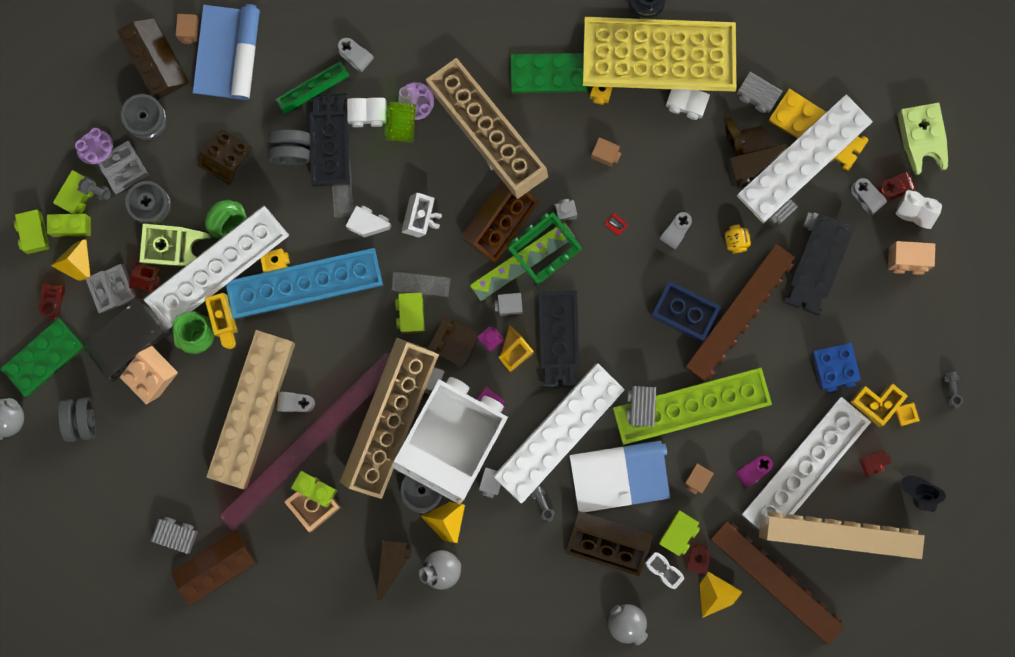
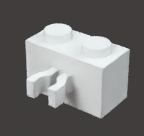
[402,193,442,238]

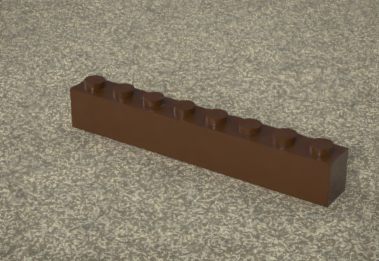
[685,244,795,382]
[710,522,845,645]

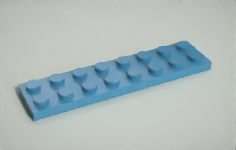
[226,248,383,319]

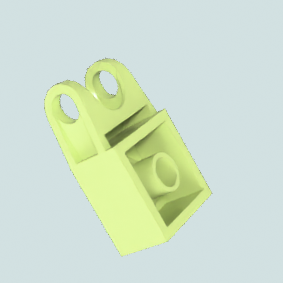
[897,103,948,175]
[140,224,211,267]

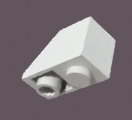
[346,206,391,237]

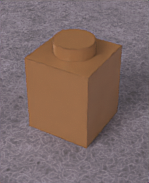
[176,14,200,44]
[591,137,622,167]
[684,463,714,495]

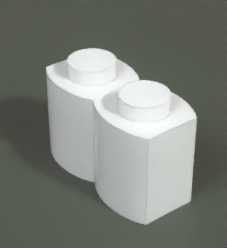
[666,89,710,120]
[347,98,387,127]
[896,190,942,229]
[645,552,684,589]

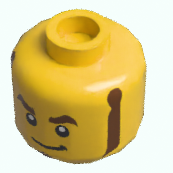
[724,225,751,254]

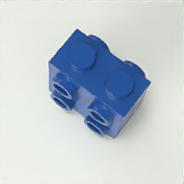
[811,343,861,392]

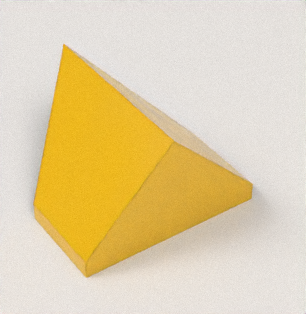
[51,240,90,281]
[498,324,534,372]
[420,502,465,543]
[699,572,742,618]

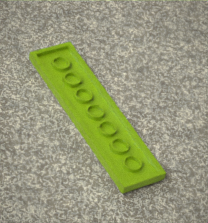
[613,368,772,445]

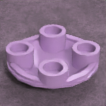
[398,82,434,120]
[75,128,113,164]

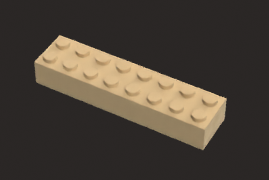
[426,58,548,199]
[207,330,295,490]
[340,338,439,499]
[759,511,925,559]

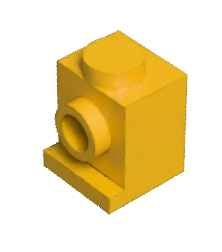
[590,86,613,105]
[260,249,290,273]

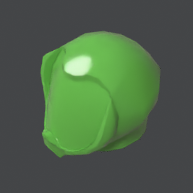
[205,200,247,239]
[172,311,215,354]

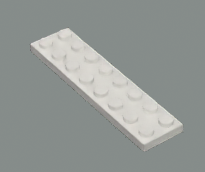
[737,94,873,223]
[144,205,289,328]
[493,363,625,503]
[741,397,871,530]

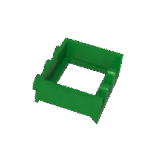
[508,212,582,286]

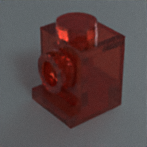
[129,262,160,292]
[858,450,892,477]
[686,544,711,574]

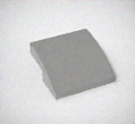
[98,141,149,194]
[86,264,138,314]

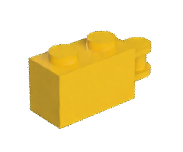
[205,293,238,349]

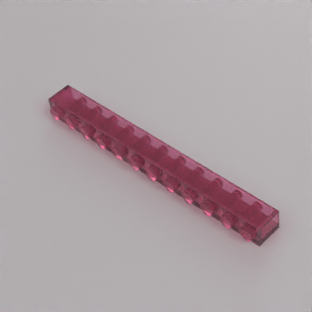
[219,353,389,531]

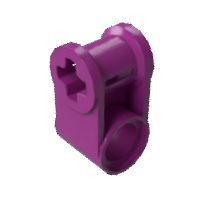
[735,456,773,489]

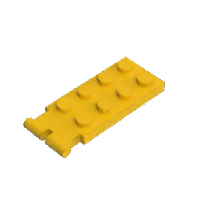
[768,89,869,171]

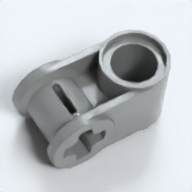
[338,38,374,73]
[850,178,887,215]
[660,212,692,249]
[277,392,315,412]

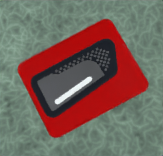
[605,213,628,236]

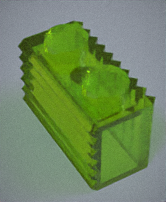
[385,102,416,142]

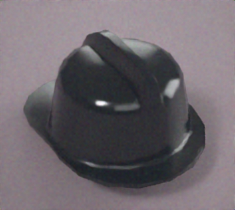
[901,476,946,512]

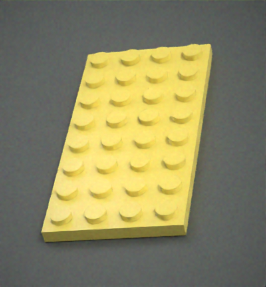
[583,17,736,92]

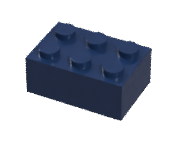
[651,281,721,343]

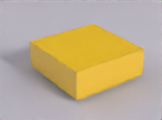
[895,402,920,426]

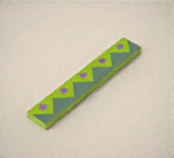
[470,222,575,301]

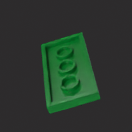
[511,53,587,93]
[1,318,85,398]

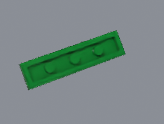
[276,61,350,114]

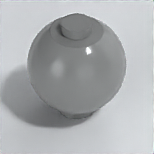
[0,398,24,440]
[419,550,461,590]
[608,604,648,645]

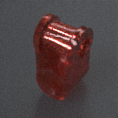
[878,171,917,200]
[38,282,65,320]

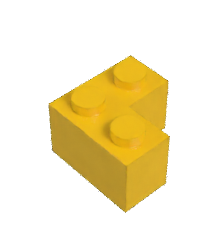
[849,384,908,427]

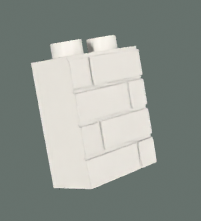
[391,377,508,504]

